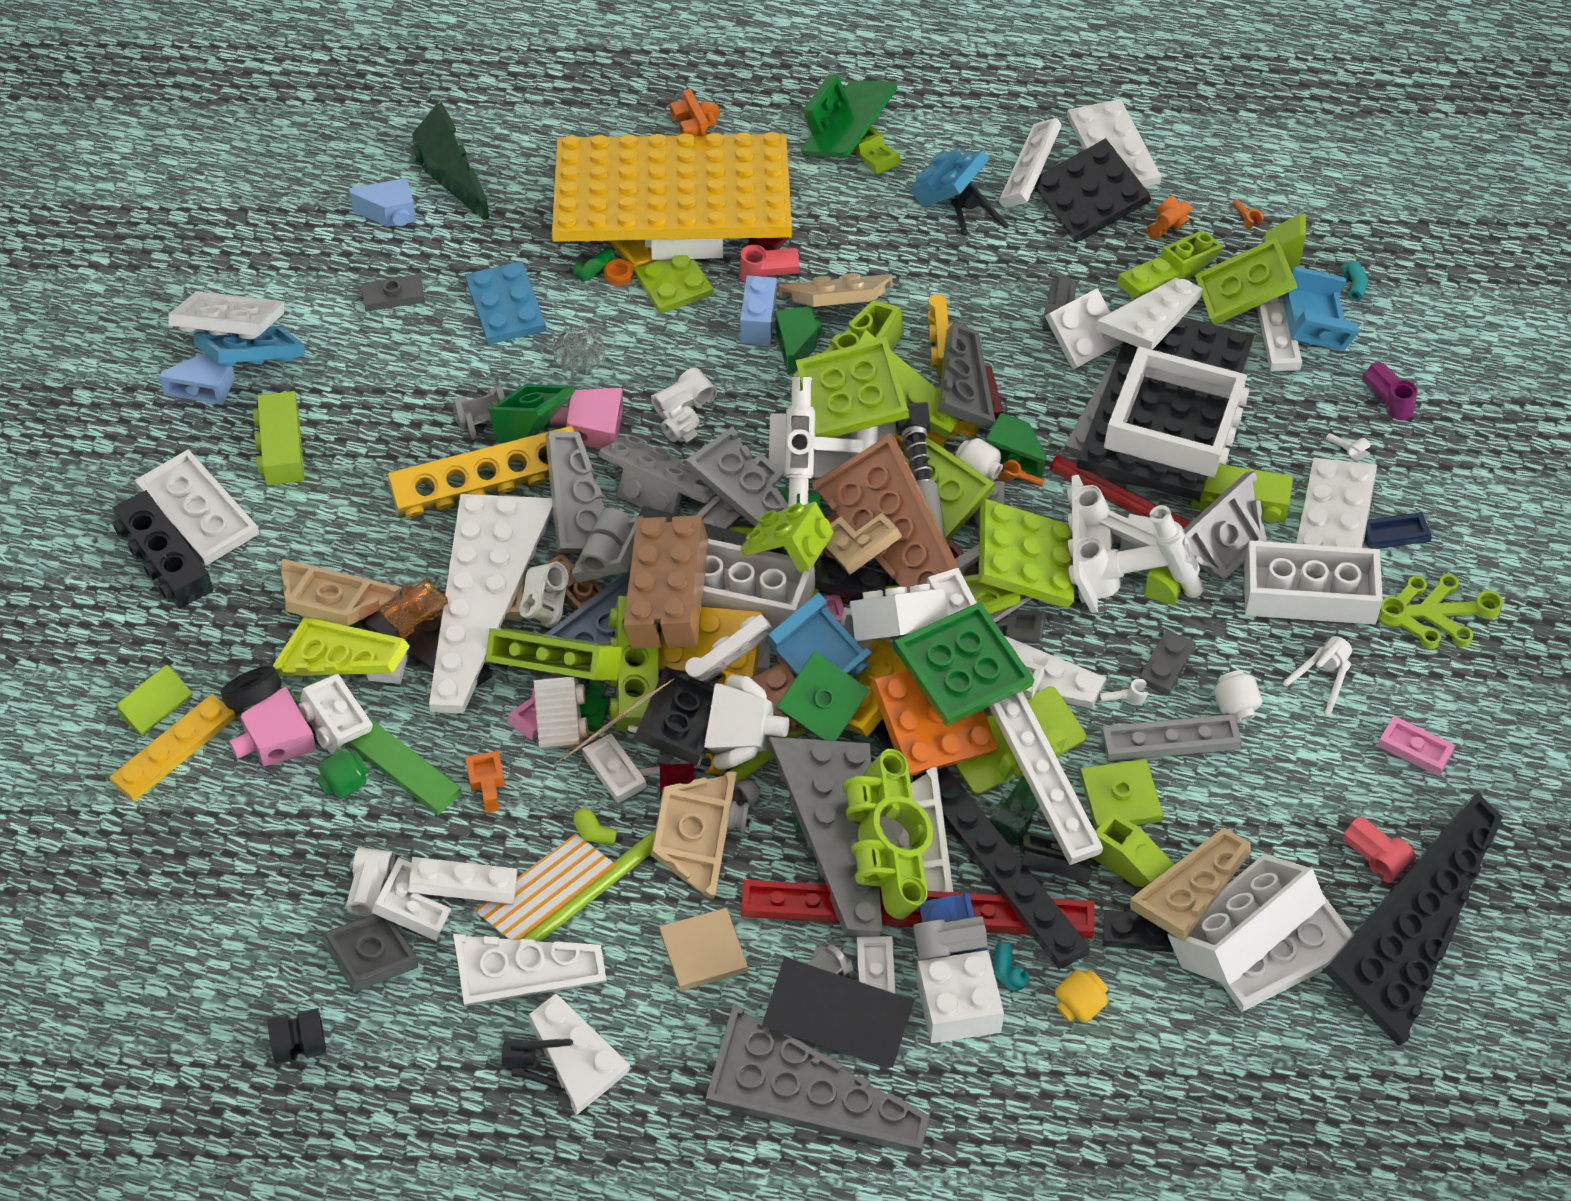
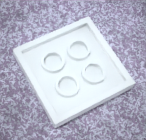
[168,291,285,339]

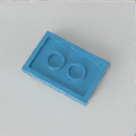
[465,261,546,345]
[194,326,305,367]

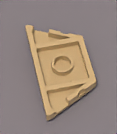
[778,273,893,307]
[281,559,400,626]
[651,771,737,899]

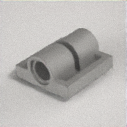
[571,508,644,583]

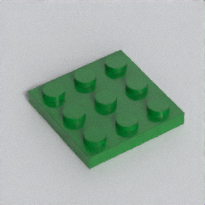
[893,601,1035,727]

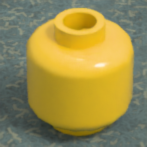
[1055,969,1109,1023]

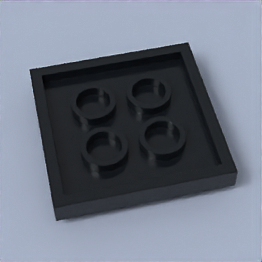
[1034,138,1151,242]

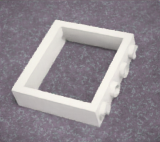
[1104,346,1250,478]

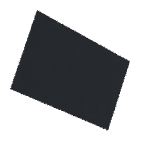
[762,957,914,1068]

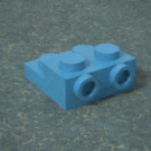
[910,148,990,207]

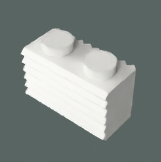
[534,677,588,750]

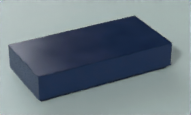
[1365,512,1432,549]

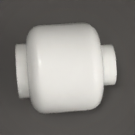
[955,438,1003,481]
[1214,670,1262,722]

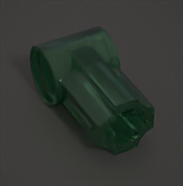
[989,776,1039,844]

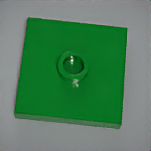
[775,651,870,741]

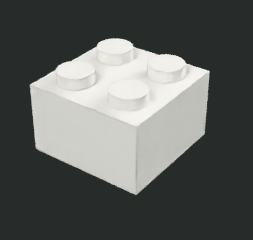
[850,584,948,641]
[916,950,1004,1043]

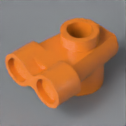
[1146,195,1192,240]

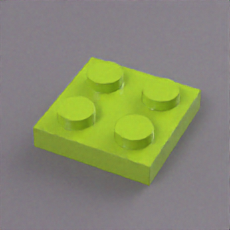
[634,255,714,314]

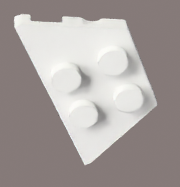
[880,767,953,892]

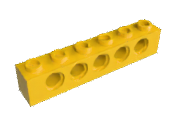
[388,426,574,518]

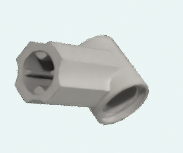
[913,916,988,961]

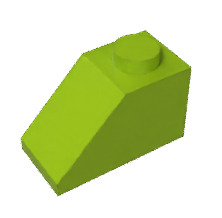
[1258,214,1306,269]

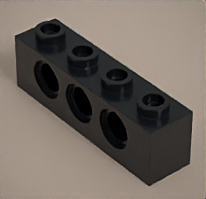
[112,490,213,609]

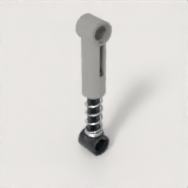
[895,402,946,540]

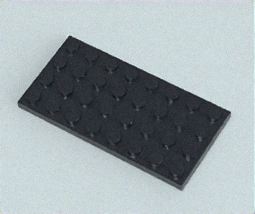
[1076,316,1254,501]

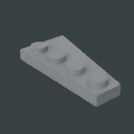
[545,431,605,554]

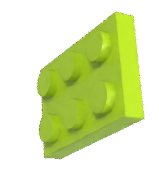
[1195,237,1298,325]

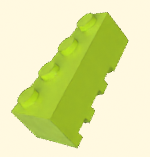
[793,300,904,391]

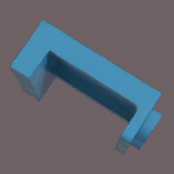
[1282,266,1359,350]
[766,592,872,678]

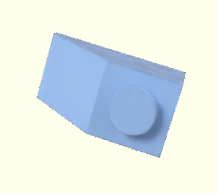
[349,178,416,227]
[160,354,235,405]

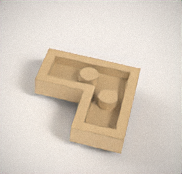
[824,513,902,575]

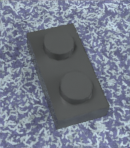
[1139,630,1196,696]

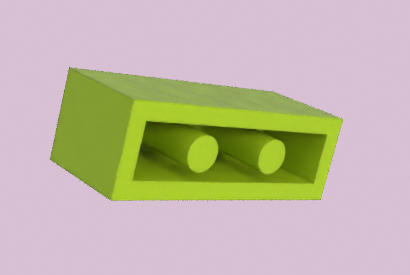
[253,391,305,485]
[1191,464,1293,523]

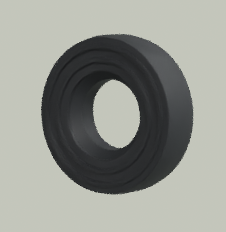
[221,666,282,710]

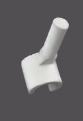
[1326,433,1370,461]
[1100,679,1149,704]

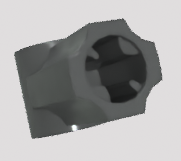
[1042,276,1077,330]

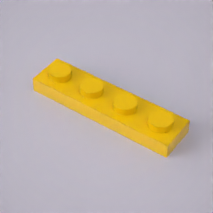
[109,693,236,802]

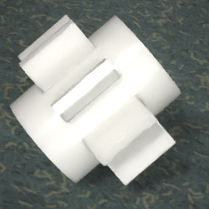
[661,404,700,443]

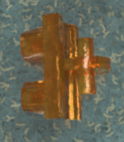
[380,578,448,638]

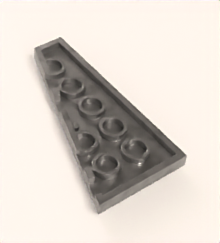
[767,737,882,937]
[705,1003,930,1155]

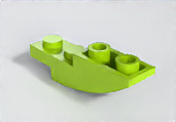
[1116,230,1224,299]

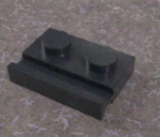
[1019,830,1092,882]

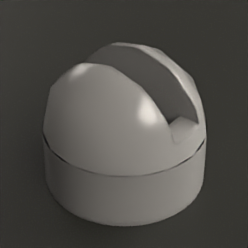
[732,779,760,807]

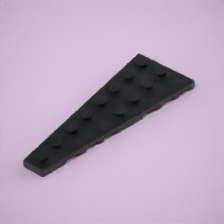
[1322,793,1503,1046]

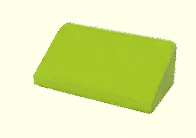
[116,665,193,736]

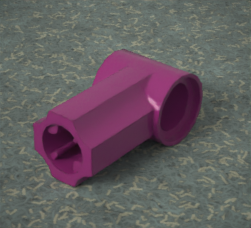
[1362,361,1418,420]

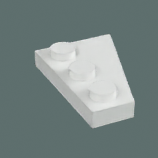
[529,994,630,1115]

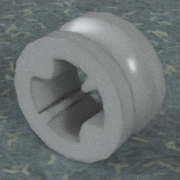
[727,800,749,834]

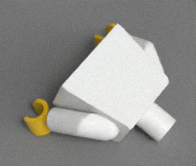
[704,670,789,775]

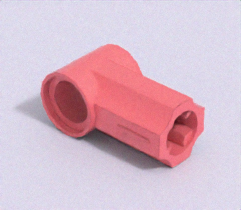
[739,245,800,282]
[1342,817,1416,883]

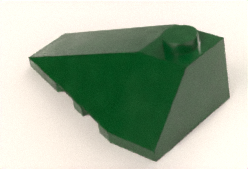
[410,103,489,220]

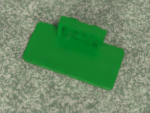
[801,75,898,158]

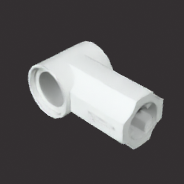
[651,368,717,419]
[346,847,395,917]

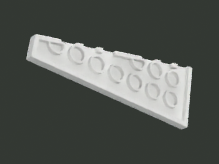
[429,494,553,714]

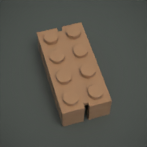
[624,515,709,649]

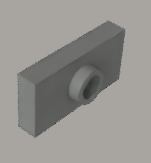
[361,274,425,312]

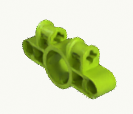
[842,749,933,919]

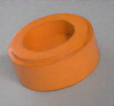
[604,259,634,286]

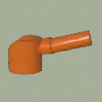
[1232,199,1264,230]
[998,459,1044,487]

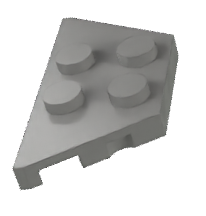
[1183,471,1266,579]

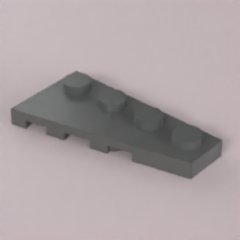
[938,322,995,429]

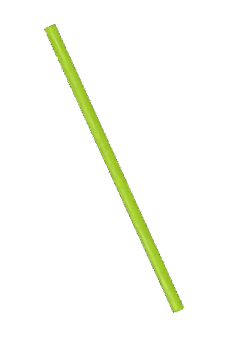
[521,729,807,942]

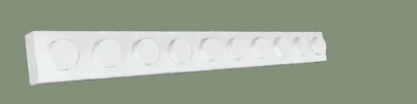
[927,568,1103,865]

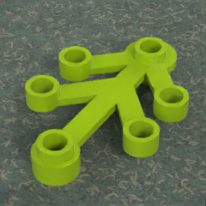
[1378,574,1503,649]

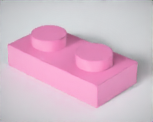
[1377,716,1456,776]

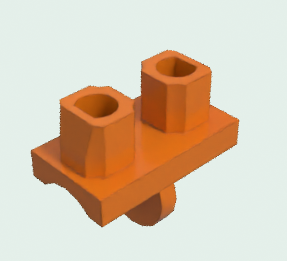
[670,89,720,137]

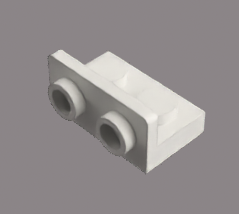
[298,674,373,754]

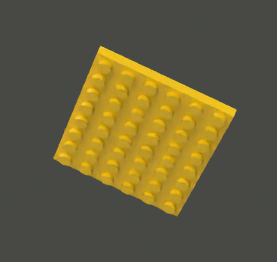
[552,132,792,242]

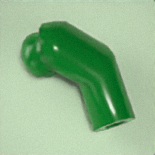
[573,248,615,281]

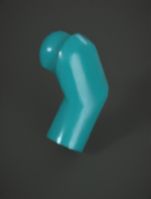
[1340,260,1368,301]

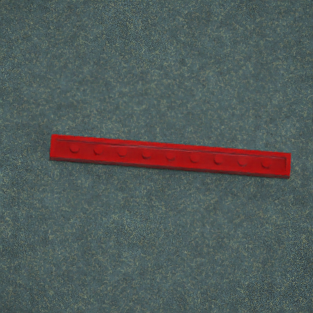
[741,879,1094,939]

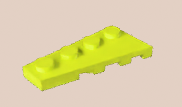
[273,616,410,676]

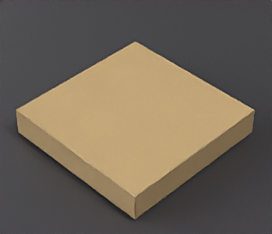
[659,908,748,992]

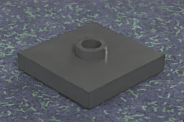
[322,914,419,993]

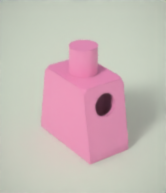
[550,388,623,449]
[229,687,317,766]

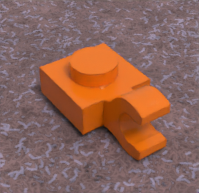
[465,751,505,813]

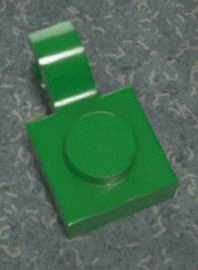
[580,679,610,732]

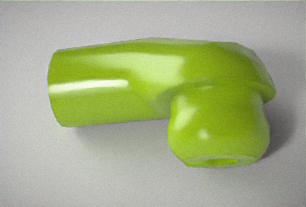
[573,808,618,846]

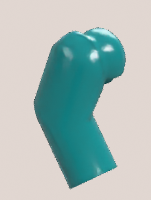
[993,943,1029,991]

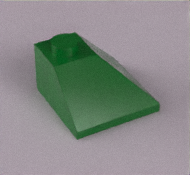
[488,384,575,444]

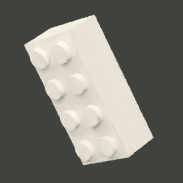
[702,539,815,629]
[1244,540,1383,625]
[1167,854,1326,985]

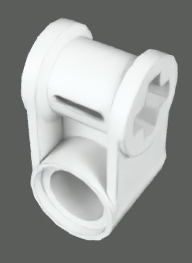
[519,562,569,628]

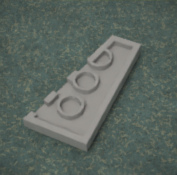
[686,426,789,527]

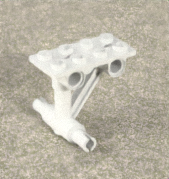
[769,377,896,507]
[1067,475,1204,613]

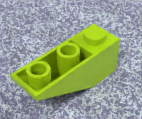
[1091,811,1175,887]

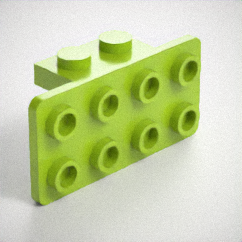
[954,686,1087,796]

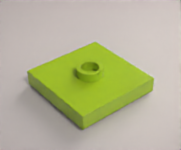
[1080,759,1164,831]

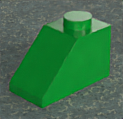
[775,306,822,375]
[986,413,1046,479]

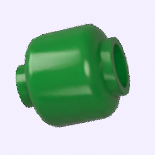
[316,748,369,799]

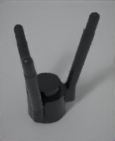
[951,181,1009,235]
[502,1038,573,1092]

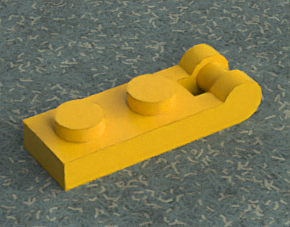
[927,294,949,377]

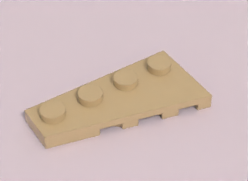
[1130,828,1251,941]

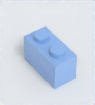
[740,275,777,345]

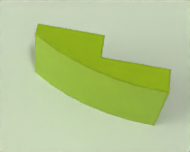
[853,127,901,174]

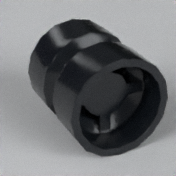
[267,1008,327,1065]

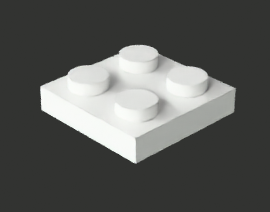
[1045,288,1123,369]

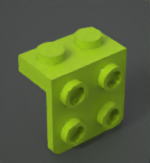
[740,501,834,573]

